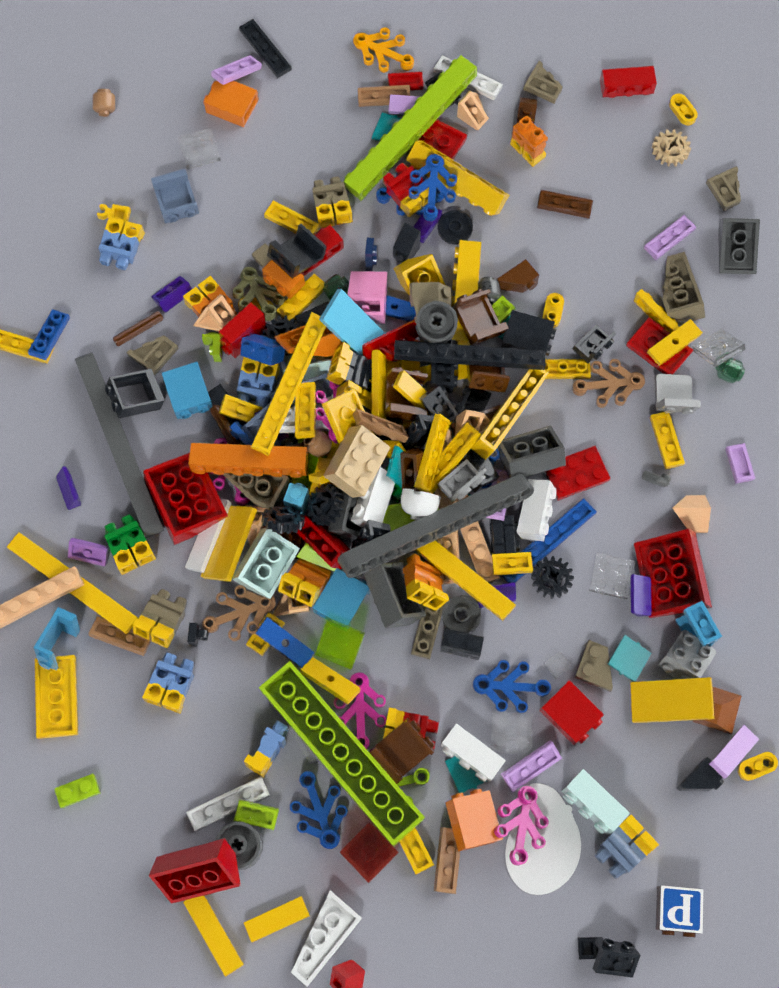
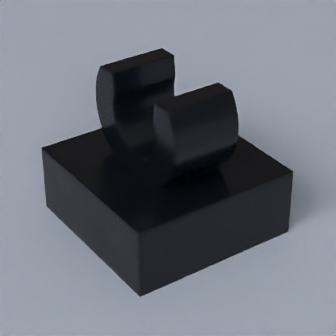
[187,622,208,646]

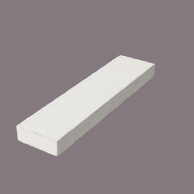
[434,55,503,100]
[185,499,231,573]
[186,776,270,831]

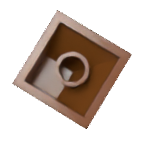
[692,686,742,734]

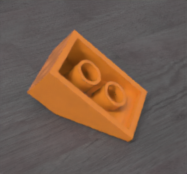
[275,326,342,357]

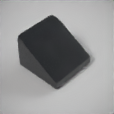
[578,937,603,960]

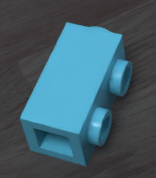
[283,483,310,516]

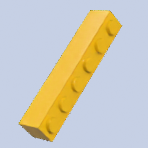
[406,140,510,216]
[451,240,481,345]
[471,369,549,460]

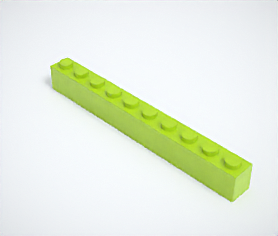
[344,55,477,201]

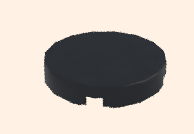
[437,210,473,245]

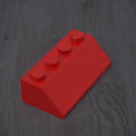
[148,838,241,904]

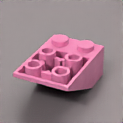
[348,271,388,324]

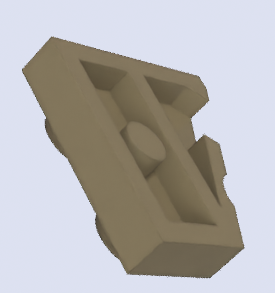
[523,61,563,104]
[706,166,741,211]
[126,335,179,375]
[575,640,613,692]

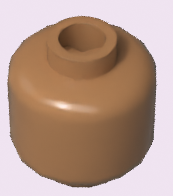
[93,89,115,117]
[303,429,332,458]

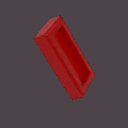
[388,71,424,91]

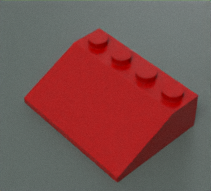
[143,453,228,545]
[634,528,712,618]

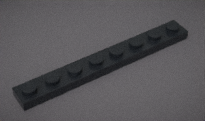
[394,340,545,370]

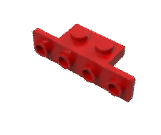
[362,319,420,362]

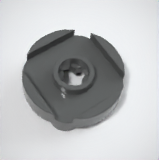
[442,595,481,634]

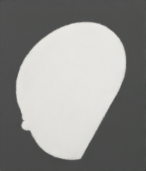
[505,783,581,895]

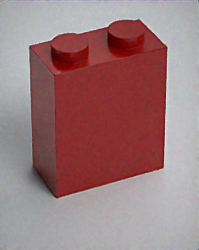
[218,302,267,359]
[540,680,604,745]

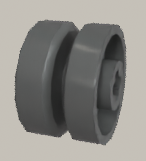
[416,301,458,344]
[215,822,263,870]

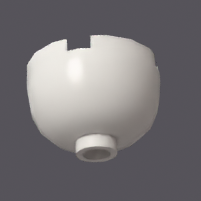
[401,489,441,520]

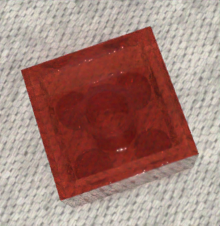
[339,822,399,884]

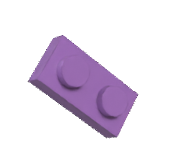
[68,538,109,567]

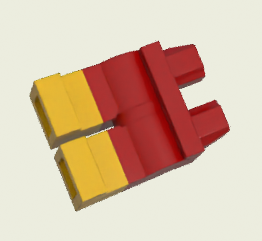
[383,163,429,217]
[383,707,439,749]

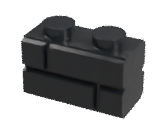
[489,515,520,554]
[440,629,484,660]

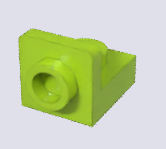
[202,332,222,362]

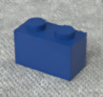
[240,334,285,366]

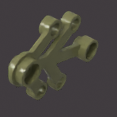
[232,267,285,321]

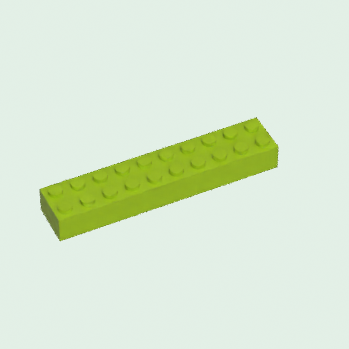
[259,661,425,847]

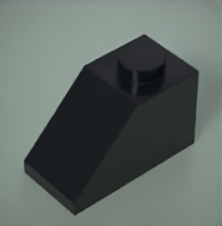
[393,222,421,263]
[677,757,724,791]

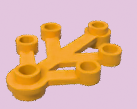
[353,27,414,73]

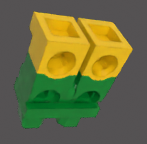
[104,514,156,575]

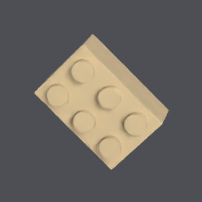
[323,425,390,498]

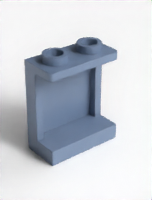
[151,169,199,223]

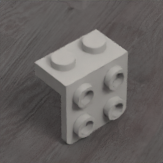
[655,374,701,414]
[437,459,488,502]
[658,630,716,679]

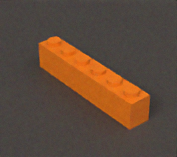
[189,443,309,478]

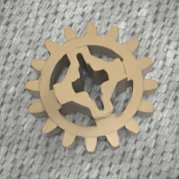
[652,129,691,167]

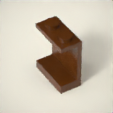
[384,367,428,422]
[370,718,435,784]

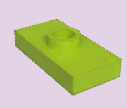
[234,799,279,830]

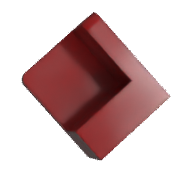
[330,960,365,988]

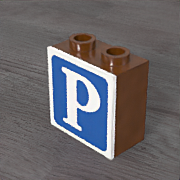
[656,886,703,938]

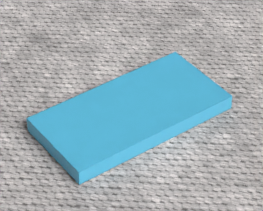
[319,289,385,356]

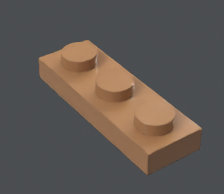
[358,85,410,107]
[352,409,409,443]
[89,616,151,656]
[434,827,460,894]

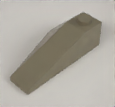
[663,252,705,322]
[409,282,451,342]
[223,473,291,509]

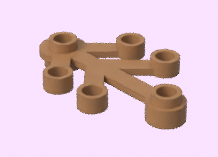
[572,359,645,408]
[202,585,276,641]

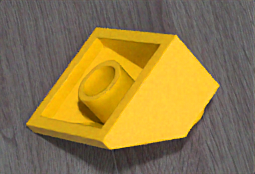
[393,254,445,296]

